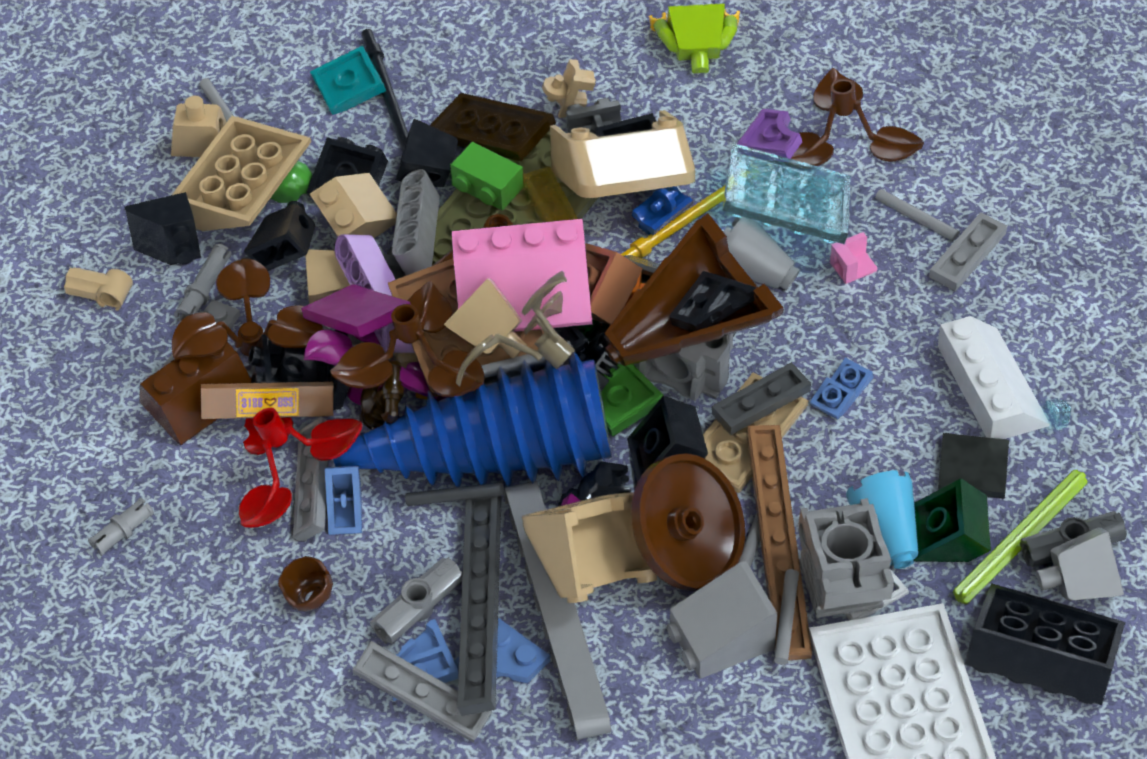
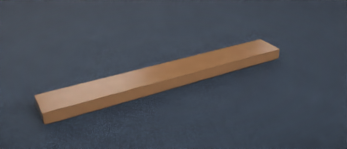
[746,425,812,660]

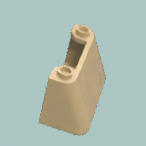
[522,492,658,603]

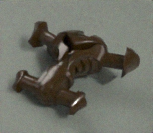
[359,360,404,431]

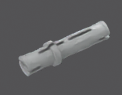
[174,244,232,322]

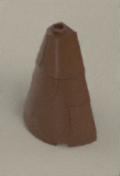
[605,213,784,366]

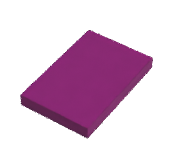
[301,284,410,338]

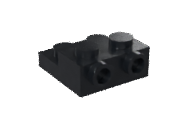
[306,137,388,197]
[248,334,327,383]

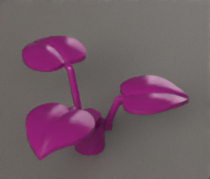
[304,330,446,405]

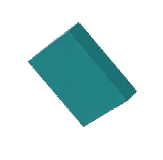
[310,45,386,115]

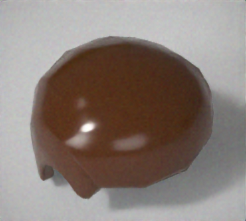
[278,556,333,612]

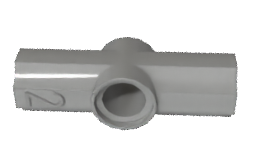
[370,557,463,644]

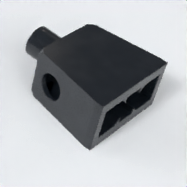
[395,119,458,187]
[244,201,315,271]

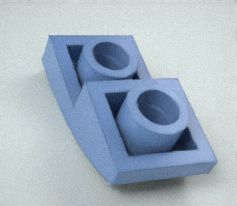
[810,358,874,420]

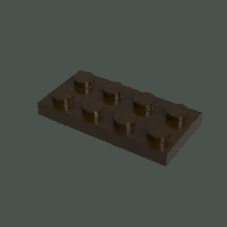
[430,93,556,161]

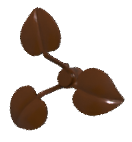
[784,68,924,168]
[172,259,324,360]
[330,281,485,397]

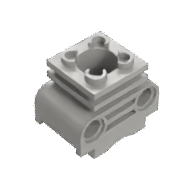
[637,333,733,401]
[798,498,894,618]

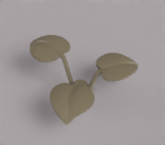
[456,271,575,387]

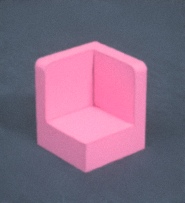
[830,232,877,284]

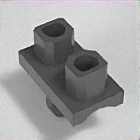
[566,97,621,135]

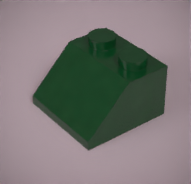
[913,478,991,562]

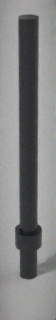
[361,29,408,153]

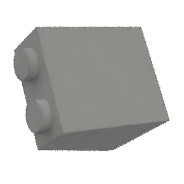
[667,560,777,679]

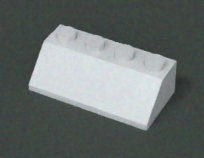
[938,316,1050,439]

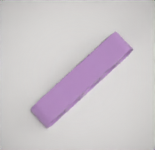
[335,234,415,353]

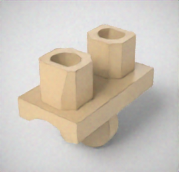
[542,59,596,118]

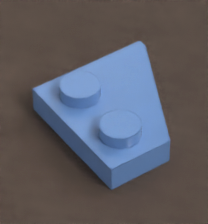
[392,619,459,701]

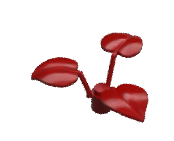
[239,408,363,528]

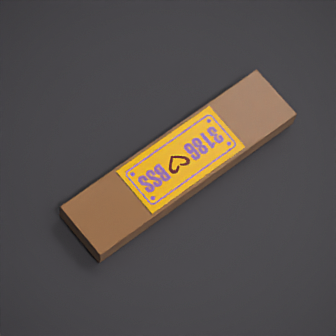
[201,382,333,419]

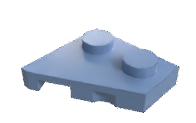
[454,618,551,683]

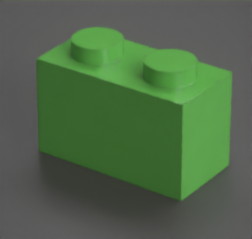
[451,142,524,211]

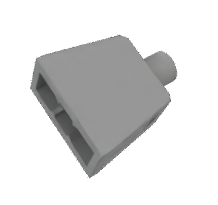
[1036,527,1124,601]

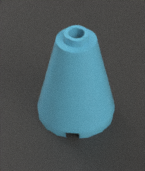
[846,470,918,569]

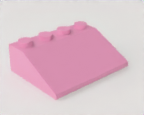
[452,219,592,332]

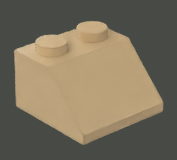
[310,173,397,238]

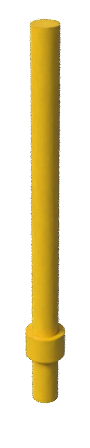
[621,167,759,258]

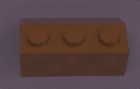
[139,342,251,445]

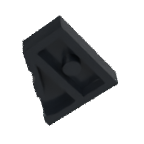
[669,271,756,332]

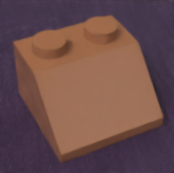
[585,243,643,325]

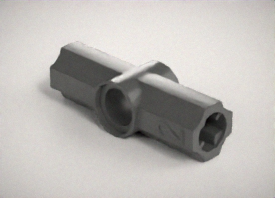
[1020,511,1127,568]

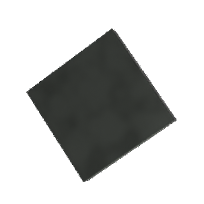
[938,433,1009,499]

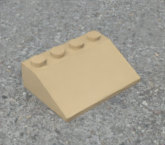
[172,116,311,231]

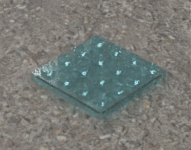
[722,143,851,244]

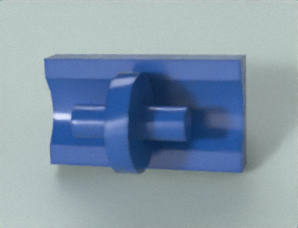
[631,186,693,235]

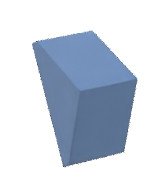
[325,466,362,535]

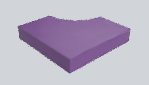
[734,109,803,161]

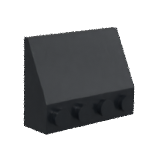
[964,583,1126,705]

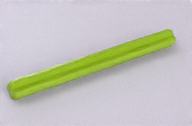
[953,469,1088,605]

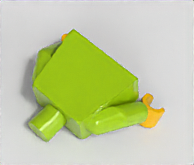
[649,3,740,73]

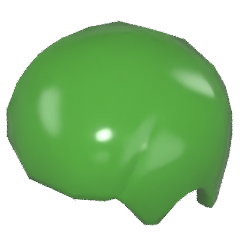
[271,160,313,203]

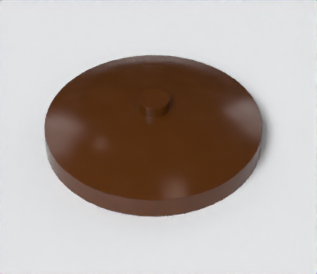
[631,454,745,591]

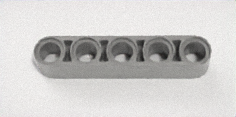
[392,169,440,276]

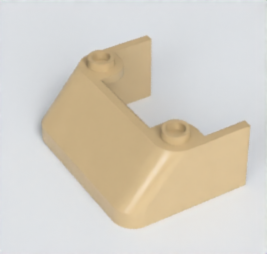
[550,110,695,198]

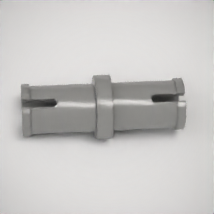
[88,498,154,556]

